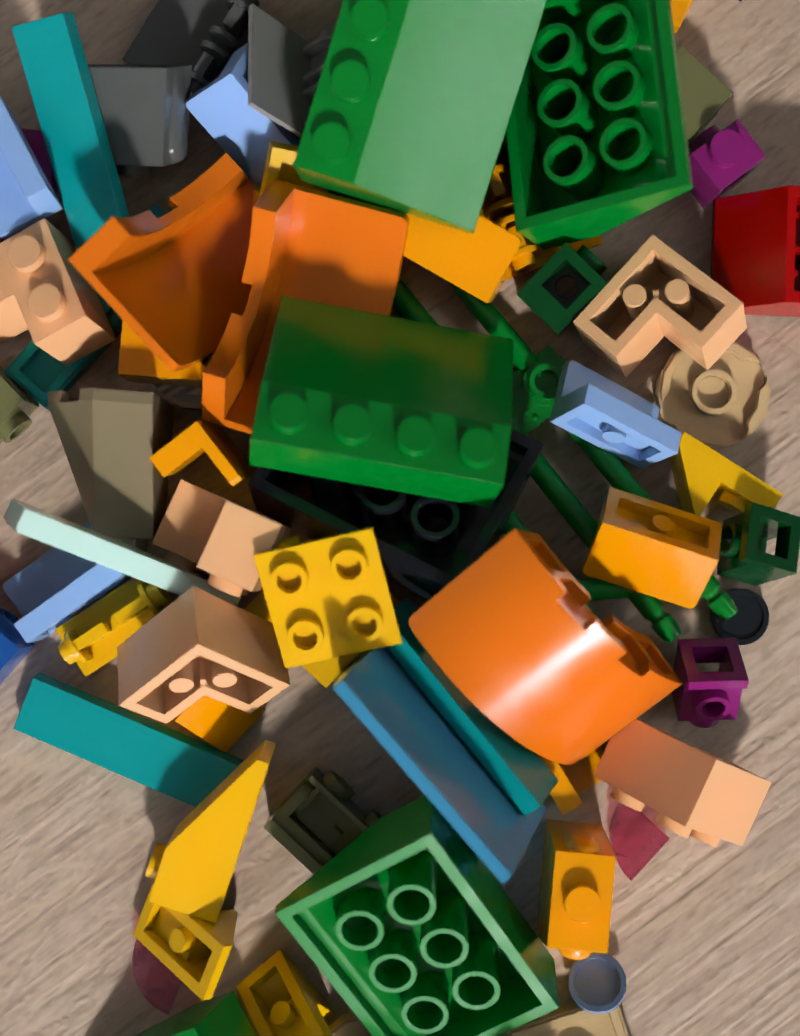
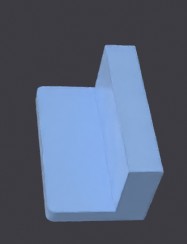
[185,43,301,185]
[0,95,63,239]
[549,360,682,469]
[3,522,131,643]

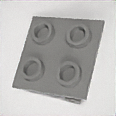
[248,3,335,138]

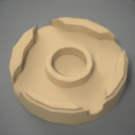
[654,340,771,450]

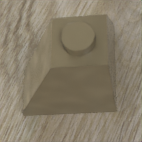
[47,388,174,551]

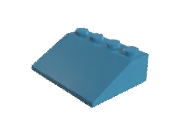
[333,647,546,884]

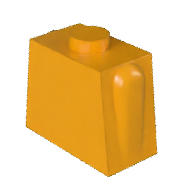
[536,820,616,960]

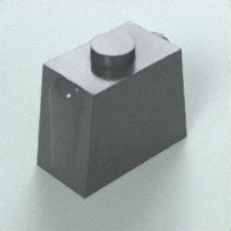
[88,64,192,176]

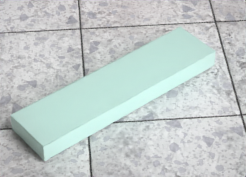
[3,498,242,606]

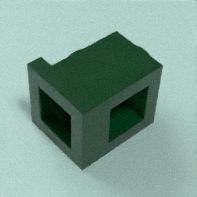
[517,243,608,336]
[717,502,800,586]

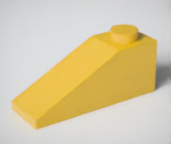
[146,740,277,924]

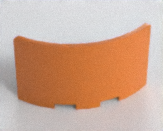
[68,153,255,372]
[202,179,409,434]
[409,528,683,765]

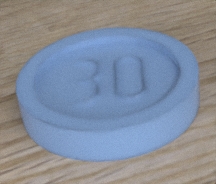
[568,952,627,1014]

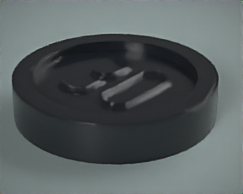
[710,588,769,645]

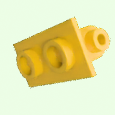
[55,578,173,677]

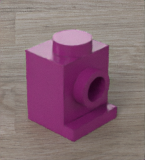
[688,119,766,209]
[672,638,749,728]

